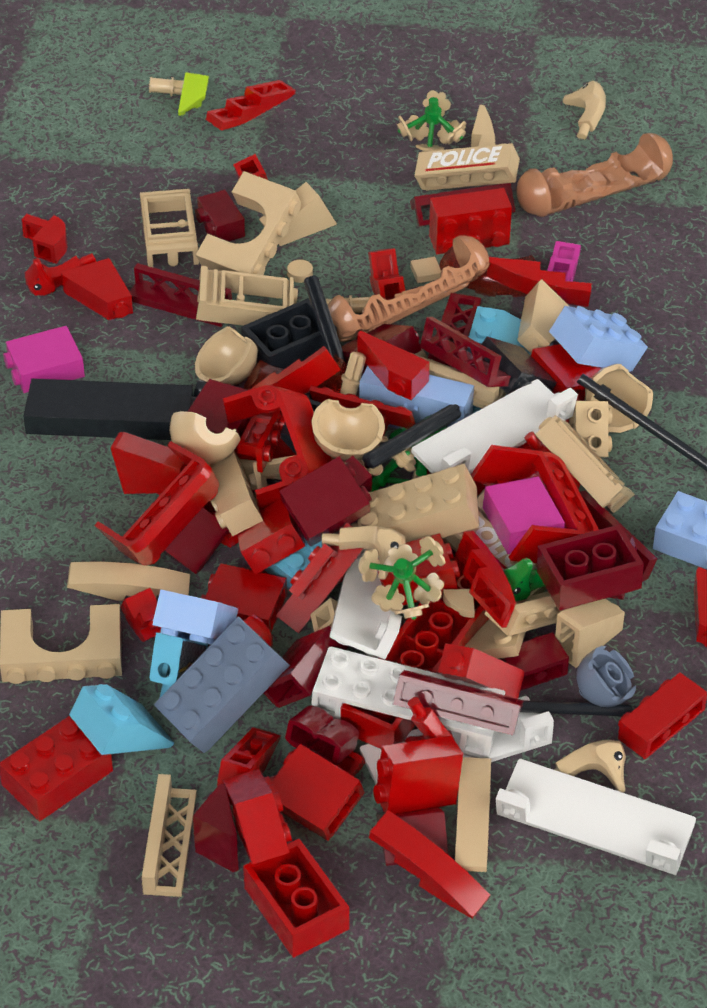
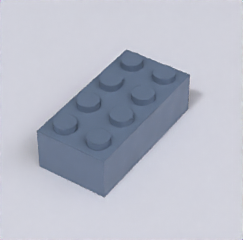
[154,616,290,753]

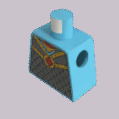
[149,632,208,698]

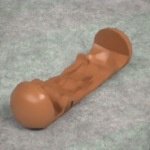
[517,133,673,217]
[328,235,489,342]

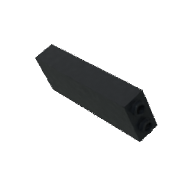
[23,378,197,440]

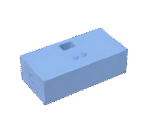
[359,366,474,429]

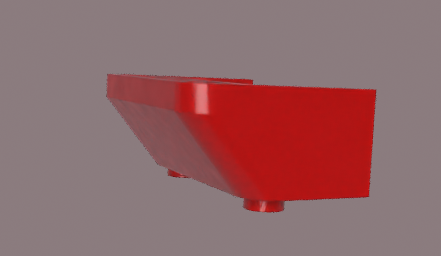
[222,385,332,510]
[94,441,219,566]
[471,445,599,564]

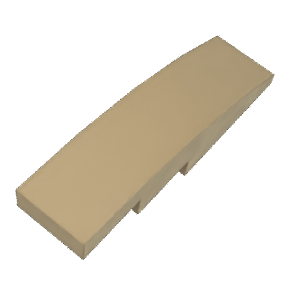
[471,105,495,147]
[67,562,190,601]
[455,757,491,872]

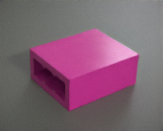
[3,325,85,393]
[482,477,565,554]

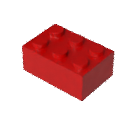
[429,188,512,255]
[0,716,113,822]
[223,769,292,865]
[243,839,349,958]

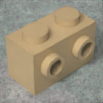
[569,401,612,458]

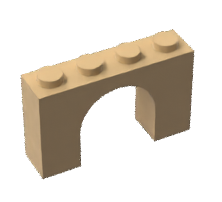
[196,171,301,275]
[0,604,122,684]

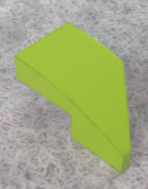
[178,72,209,116]

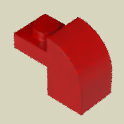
[21,214,68,264]
[368,248,405,300]
[120,588,162,642]

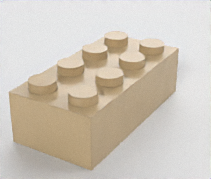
[358,464,479,551]

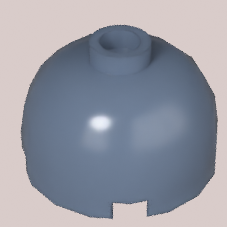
[576,646,636,707]

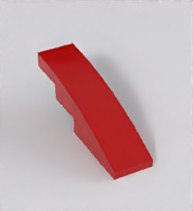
[206,80,296,131]
[486,257,592,307]
[249,346,341,394]
[455,531,516,628]
[369,810,490,919]

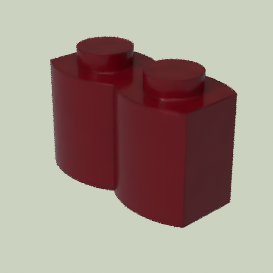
[285,705,360,765]

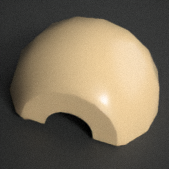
[195,326,258,385]
[585,364,653,433]
[312,399,385,461]
[169,411,241,464]

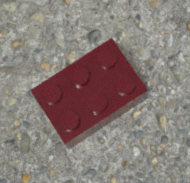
[537,524,644,611]

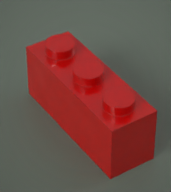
[618,672,707,760]

